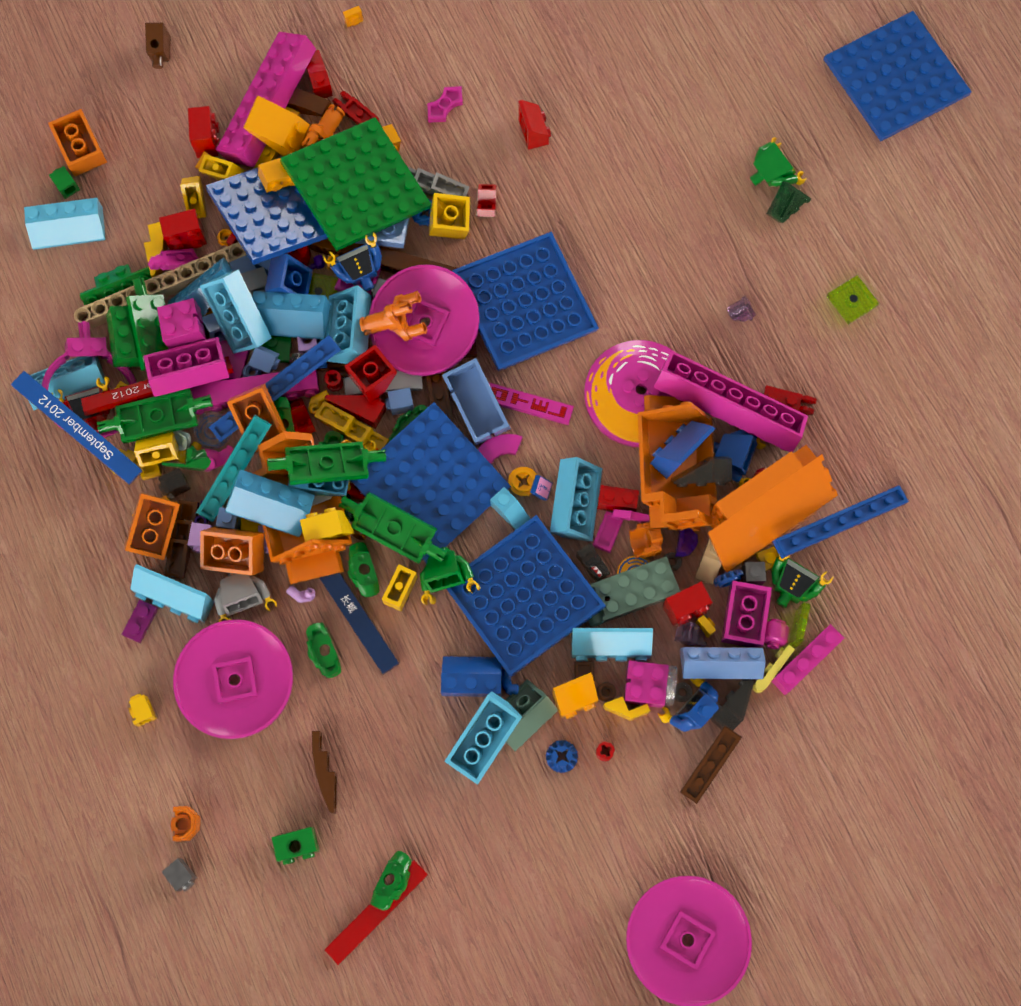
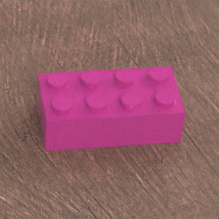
[144,337,229,397]

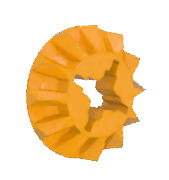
[508,467,537,497]

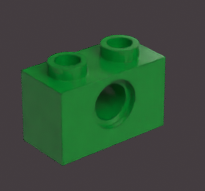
[271,827,319,865]

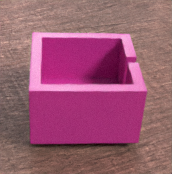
[157,298,206,349]
[624,660,669,708]

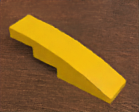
[314,401,389,450]

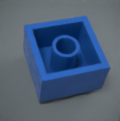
[265,254,313,294]

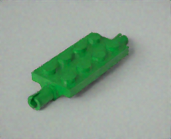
[126,278,168,371]
[97,388,213,444]
[267,442,386,485]
[338,492,447,564]

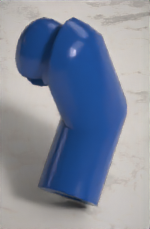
[501,669,519,695]

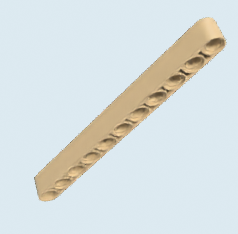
[74,242,247,329]

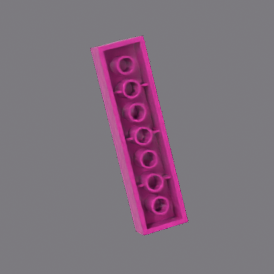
[216,32,316,167]
[654,350,808,453]

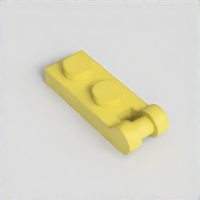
[752,645,795,693]

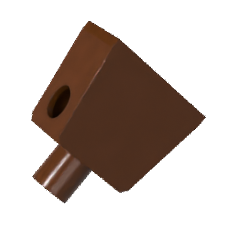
[145,22,171,69]

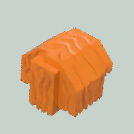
[629,522,663,558]
[171,806,200,842]

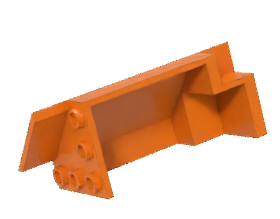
[638,395,717,531]
[253,431,352,584]
[708,444,838,572]

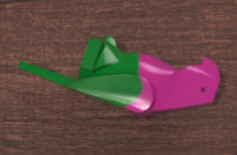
[162,445,234,472]

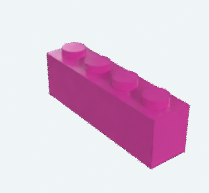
[771,624,845,695]

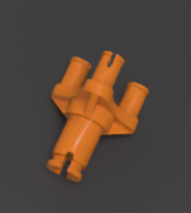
[299,104,345,150]
[359,291,427,341]

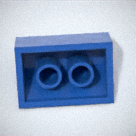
[650,421,715,479]
[441,656,502,697]

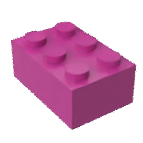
[721,581,772,648]

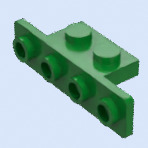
[79,264,152,305]

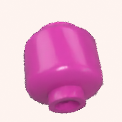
[764,619,789,649]

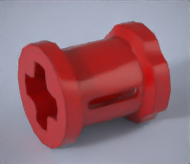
[324,370,343,392]
[596,742,615,762]

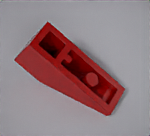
[306,50,333,98]
[325,395,387,429]

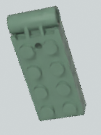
[588,556,680,627]

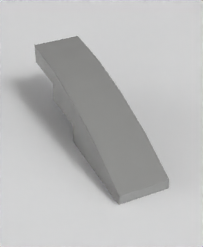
[407,166,469,196]
[344,371,423,396]

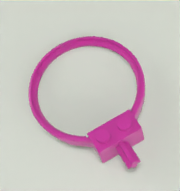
[42,321,137,437]

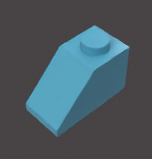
[490,487,531,530]

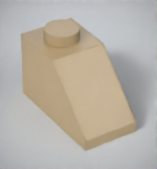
[695,539,721,585]

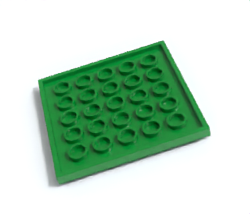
[280,117,432,251]

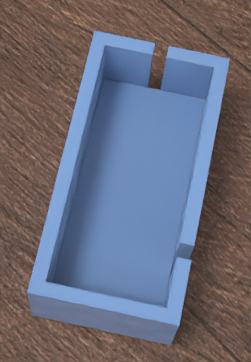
[442,358,511,445]

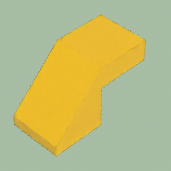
[603,696,650,721]

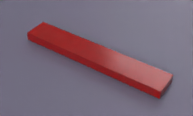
[324,860,428,965]

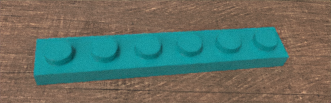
[196,415,272,522]

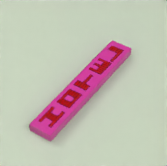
[488,382,574,425]

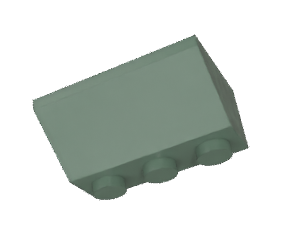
[506,679,558,751]

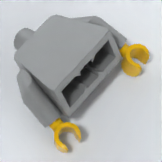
[214,573,277,622]

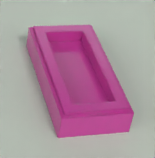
[592,510,624,553]

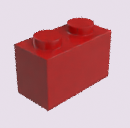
[597,485,639,512]

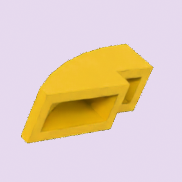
[144,222,168,278]

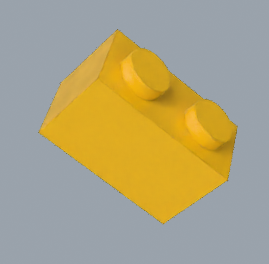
[134,432,179,468]
[382,564,418,611]

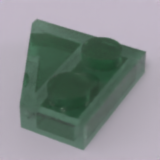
[766,181,811,223]

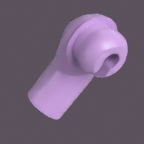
[286,585,315,603]

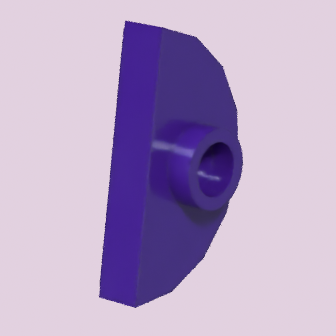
[675,528,698,557]

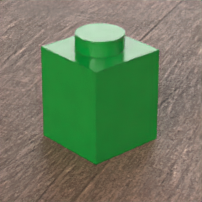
[49,166,80,199]

